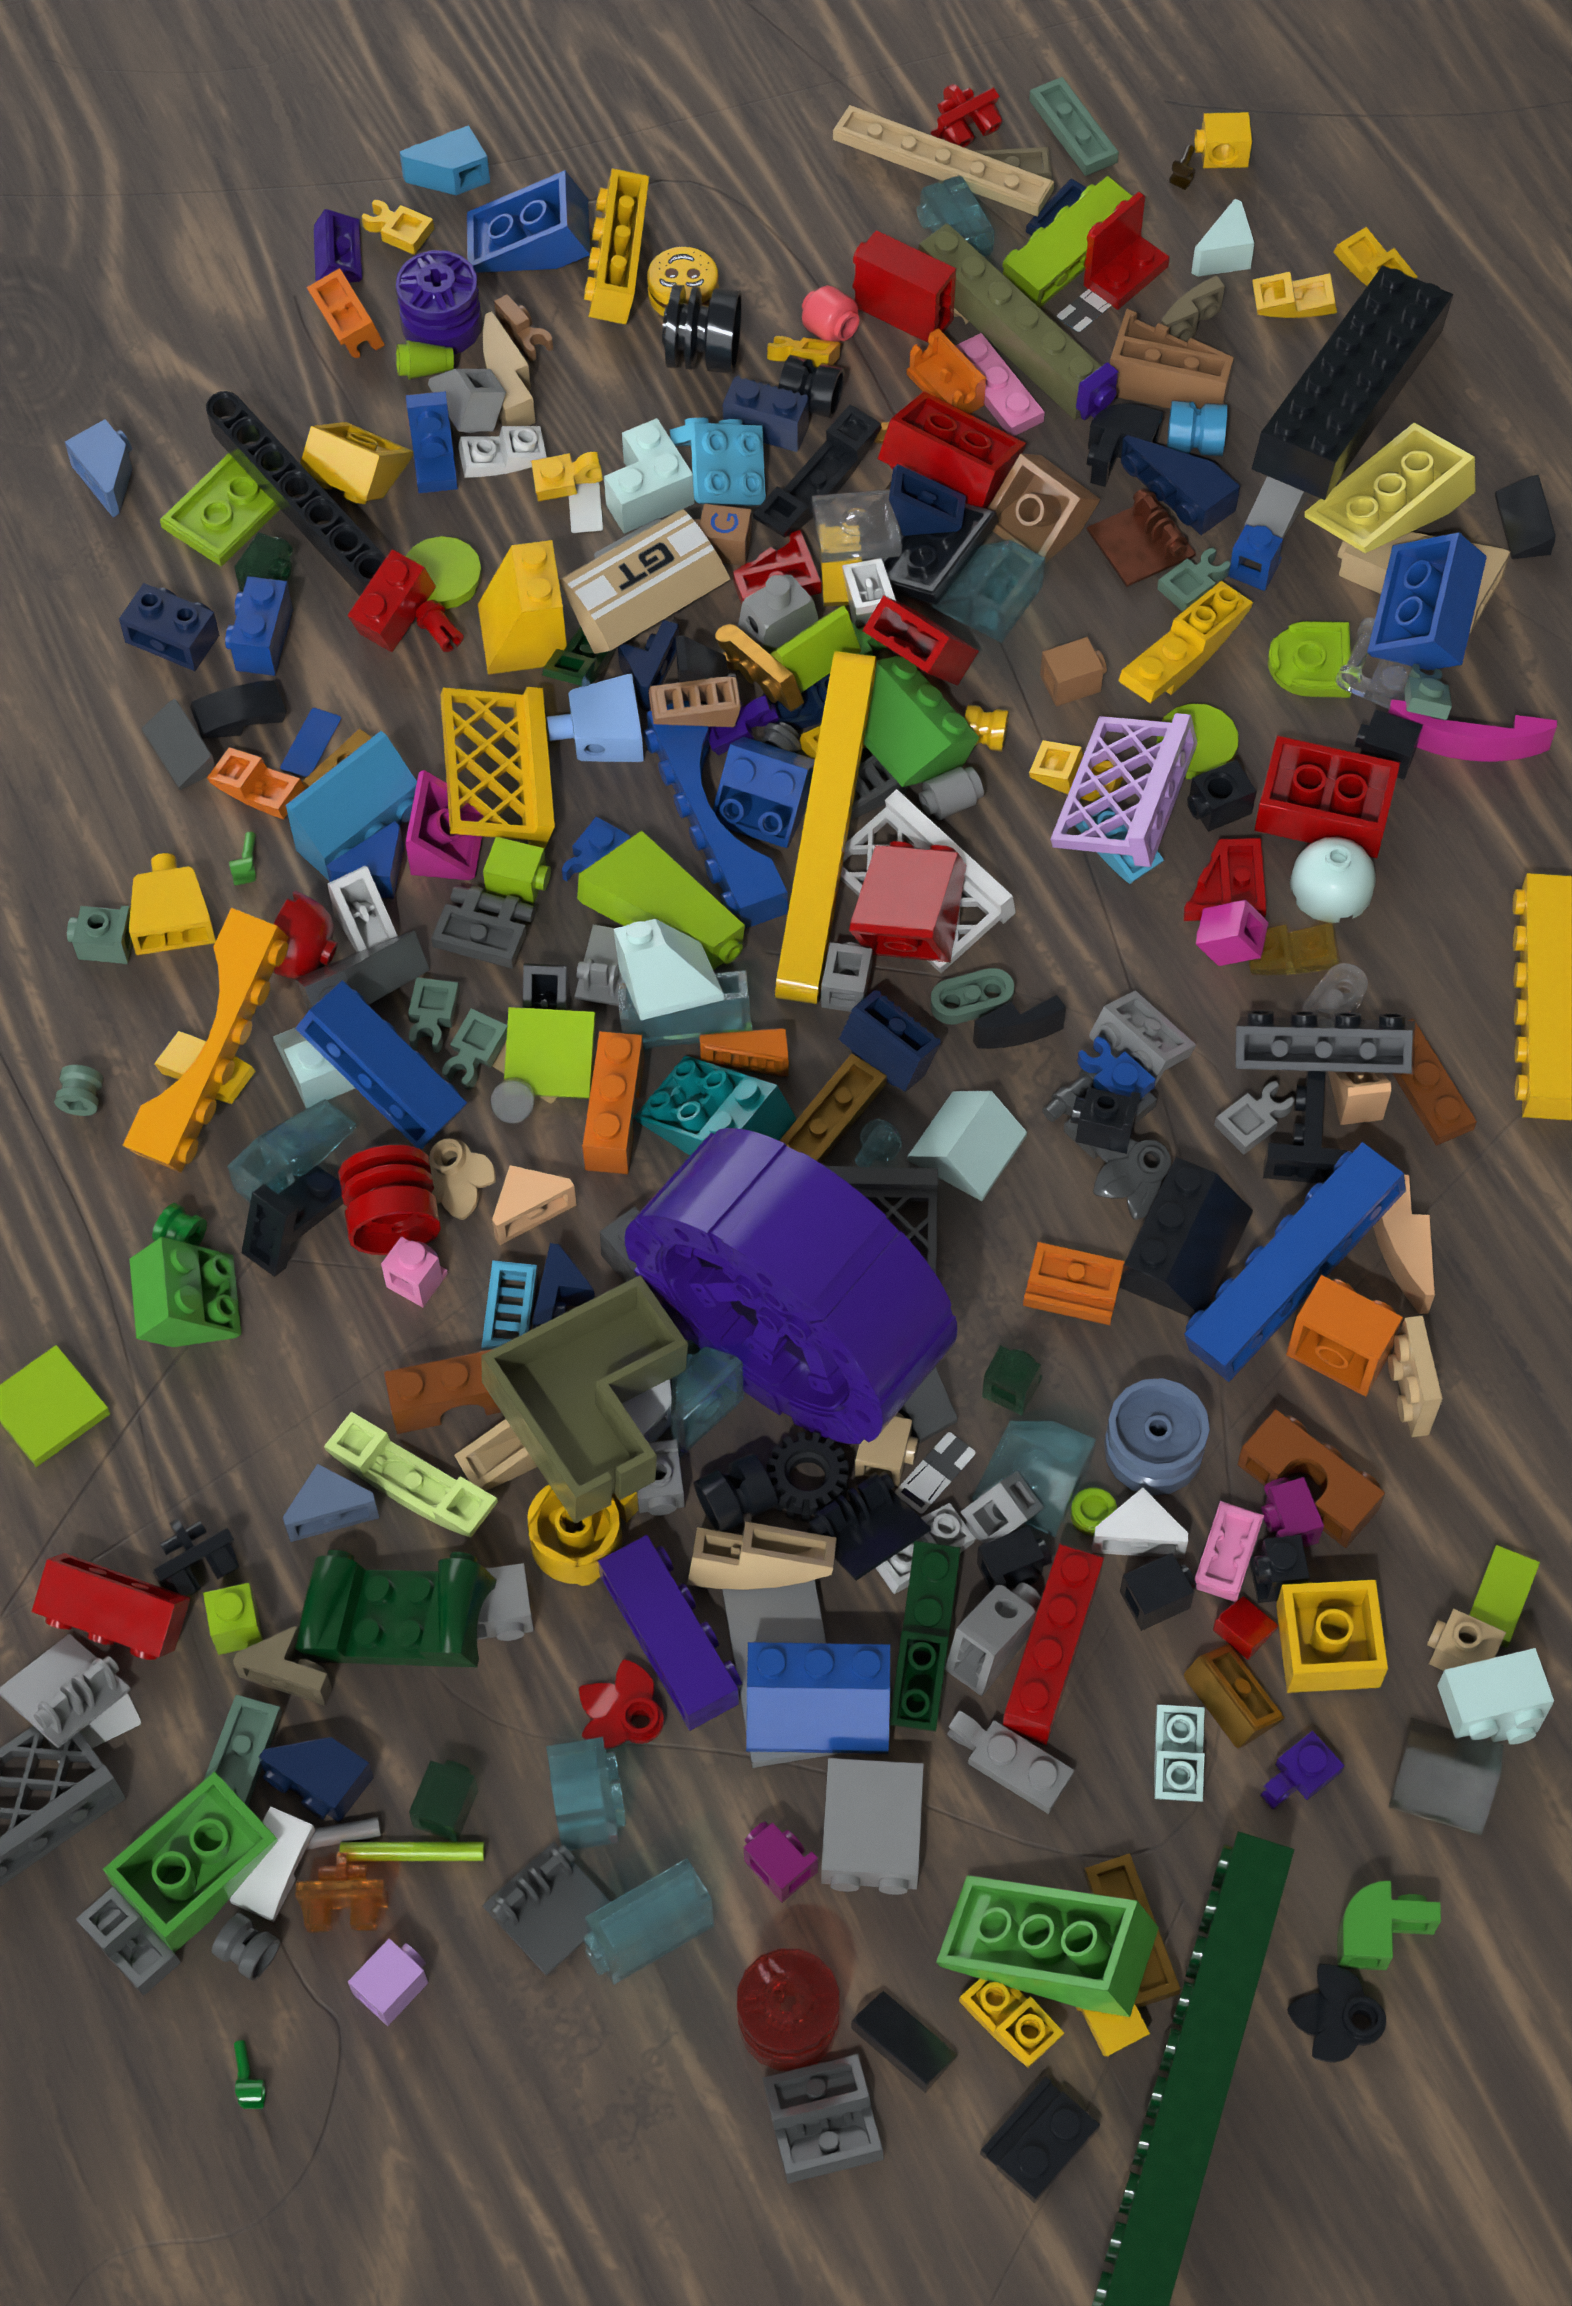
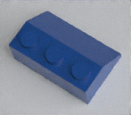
[1367,532,1487,670]
[746,1642,890,1754]

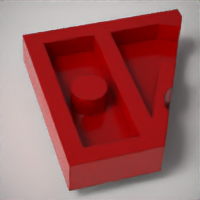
[1183,838,1266,921]

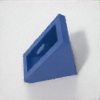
[326,821,404,899]

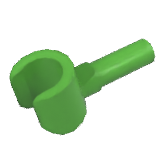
[229,832,256,885]

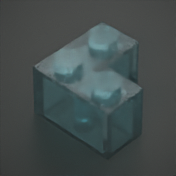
[546,1737,626,1851]

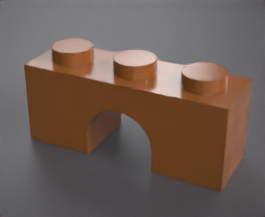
[384,1349,501,1434]
[1237,1409,1385,1548]

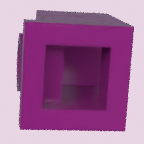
[1261,1477,1324,1547]
[743,1821,818,1903]

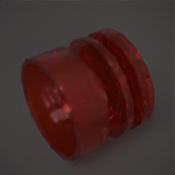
[737,1949,840,2071]

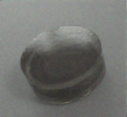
[491,1078,535,1123]

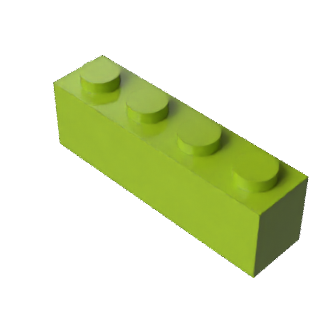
[1002,176,1132,308]

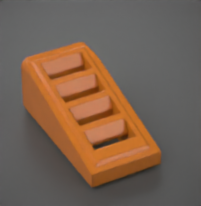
[699,1028,789,1076]

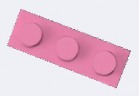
[955,333,1045,437]

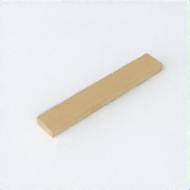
[833,105,1054,217]

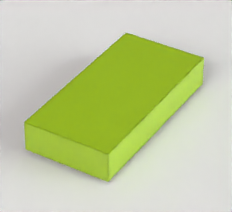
[1469,1545,1540,1648]

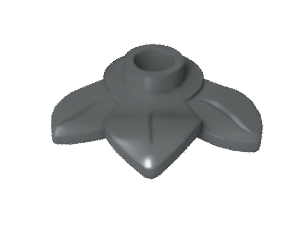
[1093,1139,1171,1220]

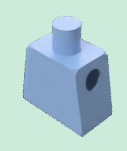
[546,674,644,762]

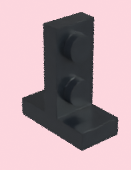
[1263,1071,1354,1184]
[241,1165,344,1277]

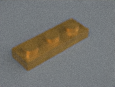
[779,1053,887,1163]
[1084,1853,1181,2008]

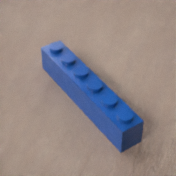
[1184,1142,1406,1382]

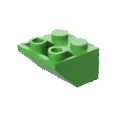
[129,1237,241,1347]

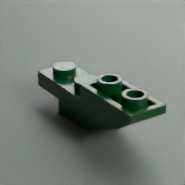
[889,1541,961,1732]

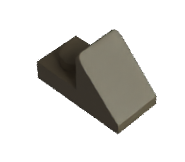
[233,1626,332,1706]

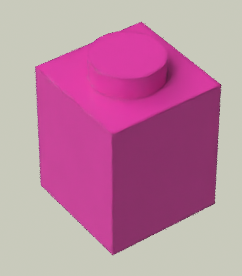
[1196,900,1269,966]

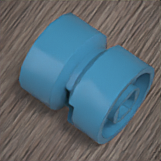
[1167,400,1227,457]

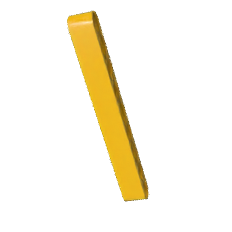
[775,651,877,1004]

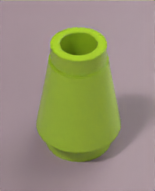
[396,340,454,380]

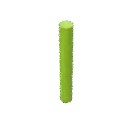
[340,1842,485,1861]

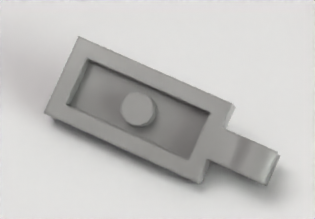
[947,1711,1075,1814]

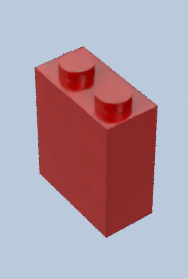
[852,230,956,343]
[862,595,979,686]

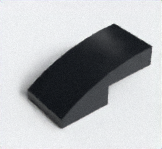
[190,680,286,739]
[973,995,1066,1049]

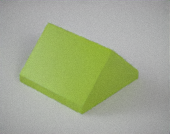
[769,605,861,693]

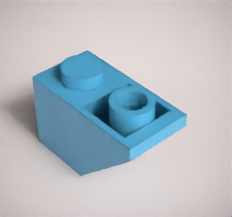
[399,125,490,195]

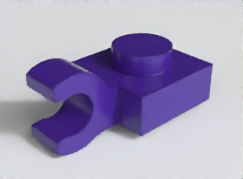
[1076,362,1118,421]
[708,696,780,756]
[1260,1731,1345,1809]

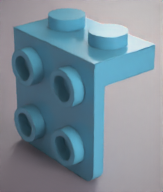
[670,418,766,506]

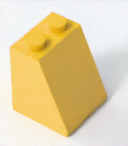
[478,540,567,675]

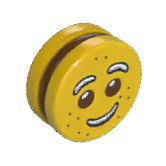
[647,247,719,317]

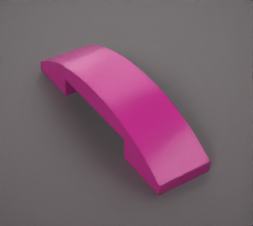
[1388,699,1557,762]

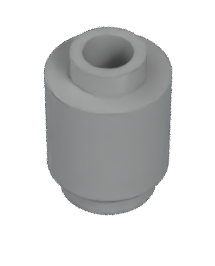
[919,766,984,820]

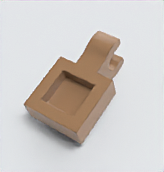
[494,294,553,361]

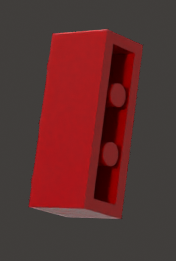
[31,1553,191,1660]

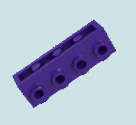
[598,1535,742,1731]

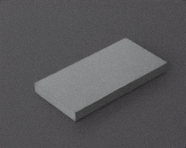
[722,1580,841,1768]

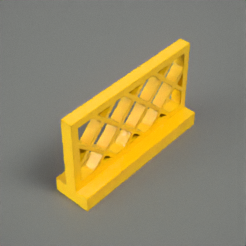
[440,687,555,849]

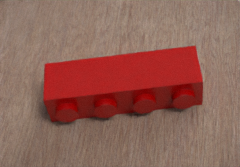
[1003,1544,1104,1746]

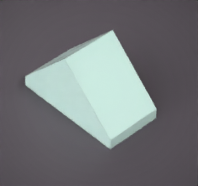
[1191,199,1254,277]

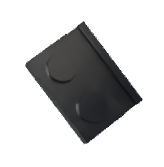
[980,2076,1100,2203]

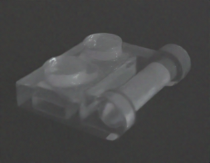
[1336,618,1421,709]

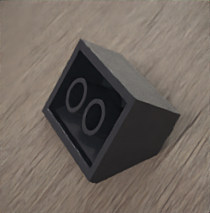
[1120,1157,1253,1318]

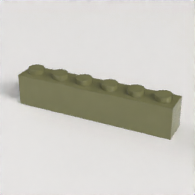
[918,223,1101,420]

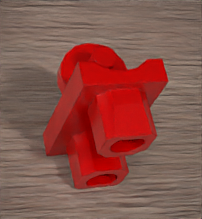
[930,84,1003,148]

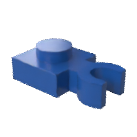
[562,817,631,881]
[1077,1036,1156,1099]

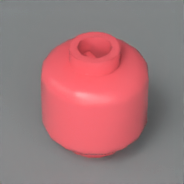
[802,285,860,342]

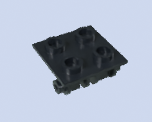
[807,1471,931,1581]

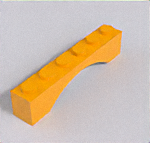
[123,908,289,1173]

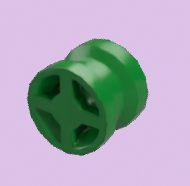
[152,1203,207,1246]

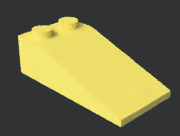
[1305,423,1476,553]

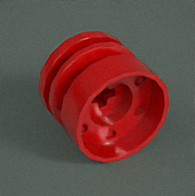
[338,1145,441,1255]

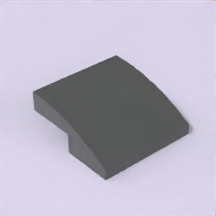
[762,2054,884,2184]

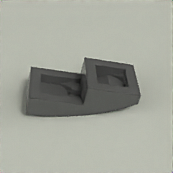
[76,1887,181,1996]

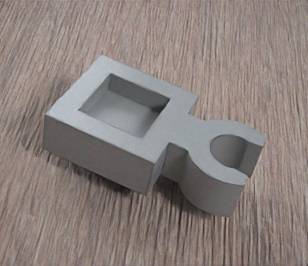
[1214,1081,1294,1155]

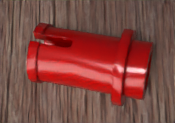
[415,600,464,652]

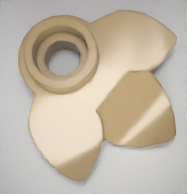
[429,1138,496,1220]

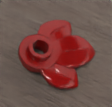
[578,1659,664,1749]

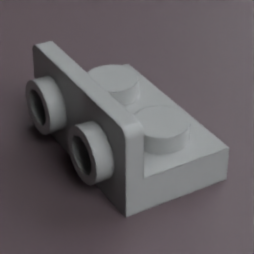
[1089,990,1196,1086]

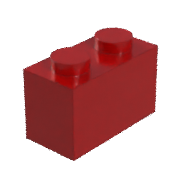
[347,549,436,652]

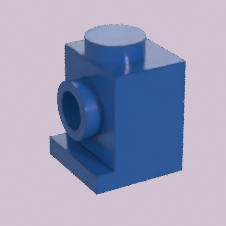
[1228,524,1283,591]

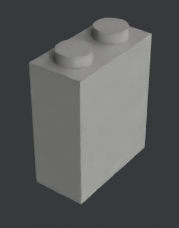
[821,1758,924,1895]

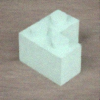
[604,418,695,534]
[1437,1648,1554,1744]

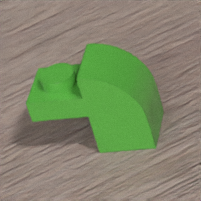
[1337,1881,1441,1970]

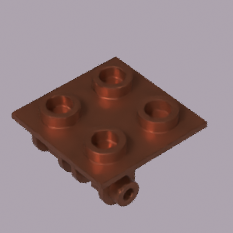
[1086,489,1196,587]

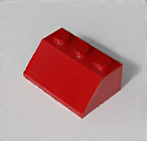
[878,391,1027,508]

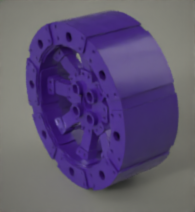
[625,1128,957,1444]

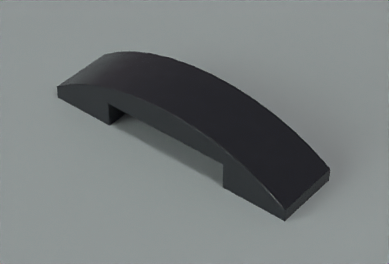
[753,404,882,538]

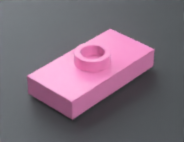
[1194,1501,1264,1602]

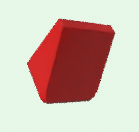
[1213,1596,1279,1660]

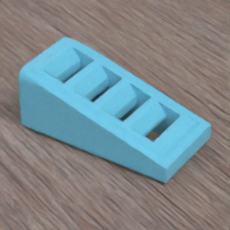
[481,1260,538,1350]

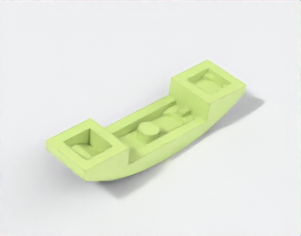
[324,1412,498,1537]

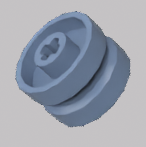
[1104,1378,1210,1495]

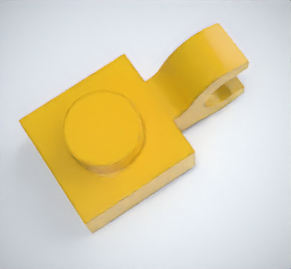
[531,452,603,502]

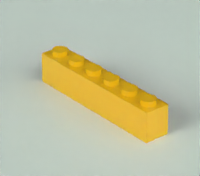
[1513,873,1572,1121]

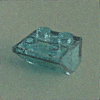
[932,540,1045,643]

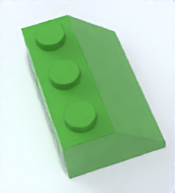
[864,656,979,787]

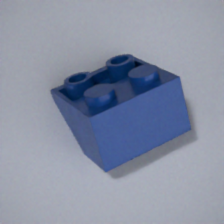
[713,736,815,848]

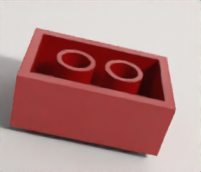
[1254,736,1400,858]

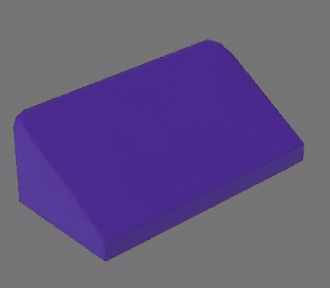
[314,209,362,283]

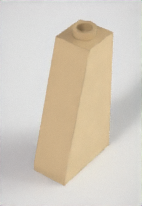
[1337,532,1510,633]

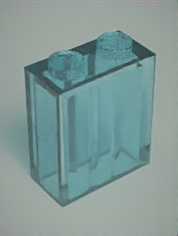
[582,1858,714,1985]

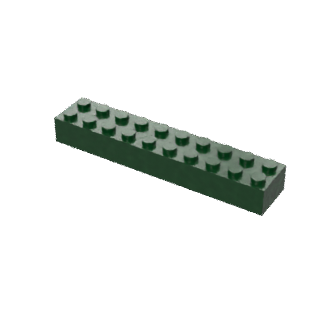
[1091,1831,1295,2306]

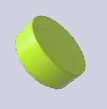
[1070,1487,1117,1536]

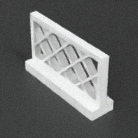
[840,789,1016,973]

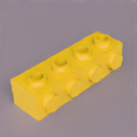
[584,168,649,325]

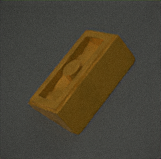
[1184,1644,1285,1748]

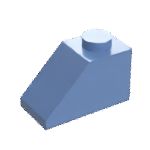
[65,419,132,517]

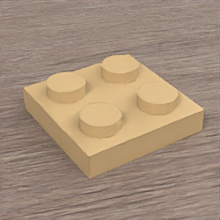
[1388,1315,1443,1437]

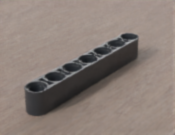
[206,391,386,596]

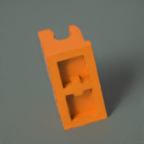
[306,268,385,358]
[906,328,986,414]

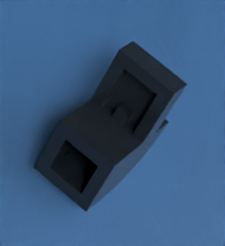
[1086,403,1163,487]

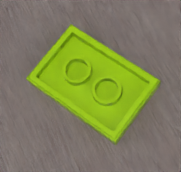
[160,453,280,567]

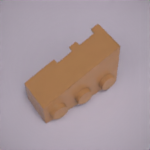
[1110,309,1234,409]

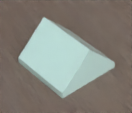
[907,1091,1027,1201]

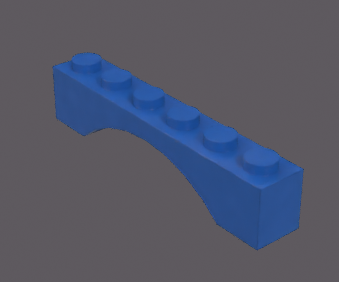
[643,701,788,929]

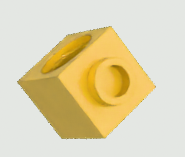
[1194,112,1252,168]

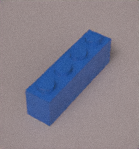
[295,980,467,1150]

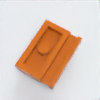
[1023,1242,1125,1325]

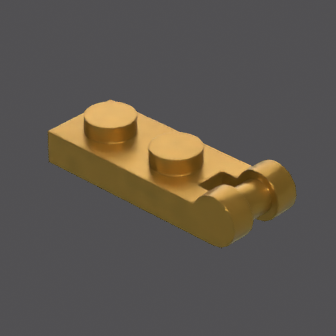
[715,624,804,712]

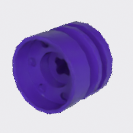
[396,250,482,355]

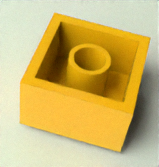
[1276,1580,1388,1693]

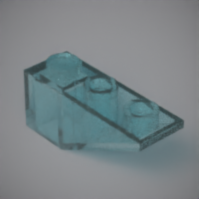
[227,1099,357,1202]

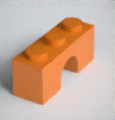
[582,1031,645,1174]

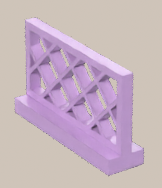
[1050,713,1197,867]

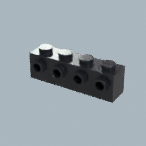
[1236,1010,1415,1074]

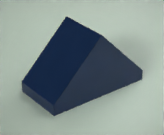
[889,464,966,536]

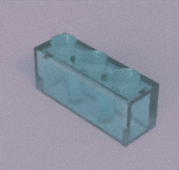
[618,970,753,1049]

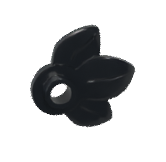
[1287,1964,1386,2063]

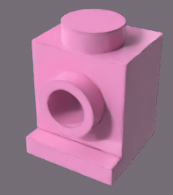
[381,1237,448,1308]

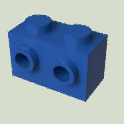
[225,576,293,676]

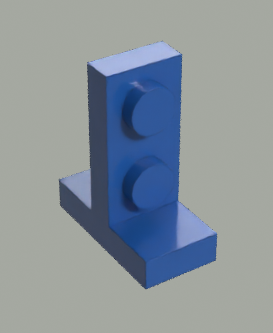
[406,391,458,493]

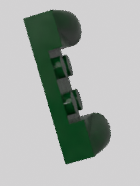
[295,1550,497,1668]

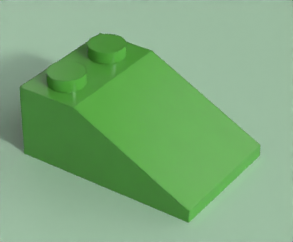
[103,1771,278,1953]

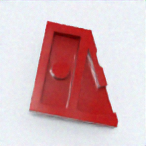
[733,530,822,605]

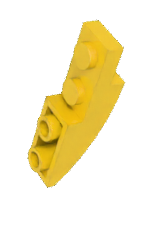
[1119,581,1253,704]

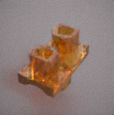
[296,1852,388,1932]

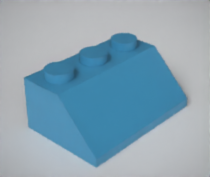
[286,731,417,880]

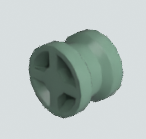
[54,1065,104,1116]

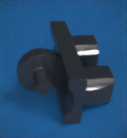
[153,1518,239,1597]

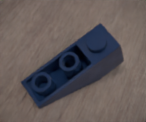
[1120,435,1240,536]

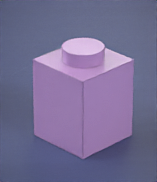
[348,1939,428,2026]

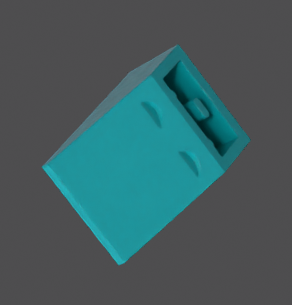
[634,1055,797,1155]

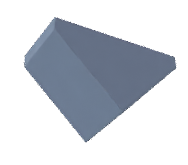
[283,1464,379,1542]

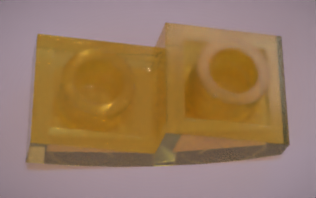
[1249,922,1341,975]

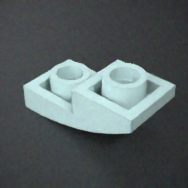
[1154,1705,1205,1802]

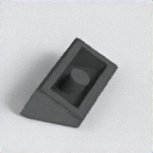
[142,699,215,790]

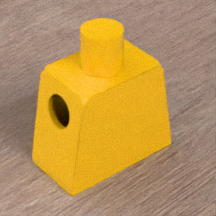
[129,853,216,955]

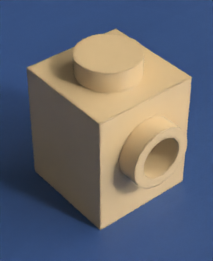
[855,1413,919,1487]
[1427,1608,1506,1671]

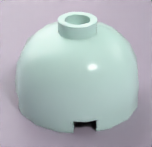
[1290,836,1376,923]

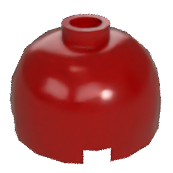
[273,891,338,979]

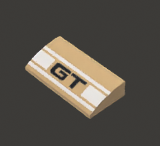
[559,509,730,654]

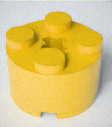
[527,1485,622,1586]

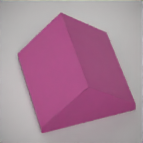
[405,770,484,880]

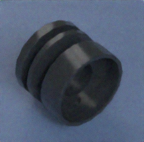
[662,284,742,374]

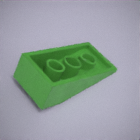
[936,1875,1159,2017]

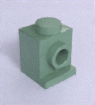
[67,905,133,964]

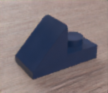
[618,620,679,711]
[532,1243,595,1329]

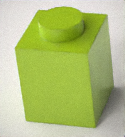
[483,837,551,905]
[203,1583,263,1655]

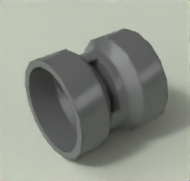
[211,1913,280,1981]

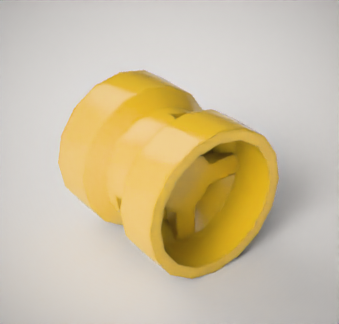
[965,704,1009,752]

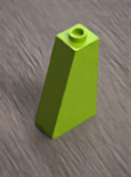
[577,831,745,970]

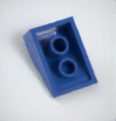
[467,170,590,273]

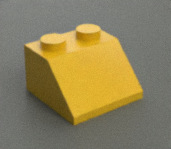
[300,422,413,504]

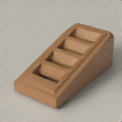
[649,677,741,727]

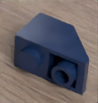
[258,1737,374,1823]

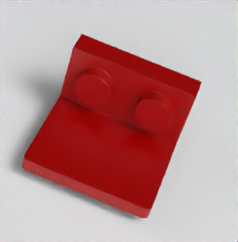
[1083,192,1170,310]

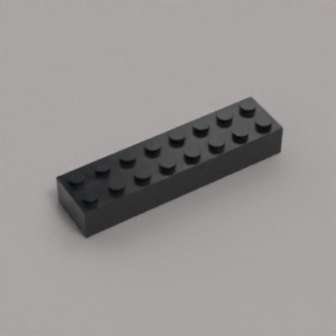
[1252,265,1454,500]

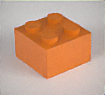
[1286,1275,1403,1397]

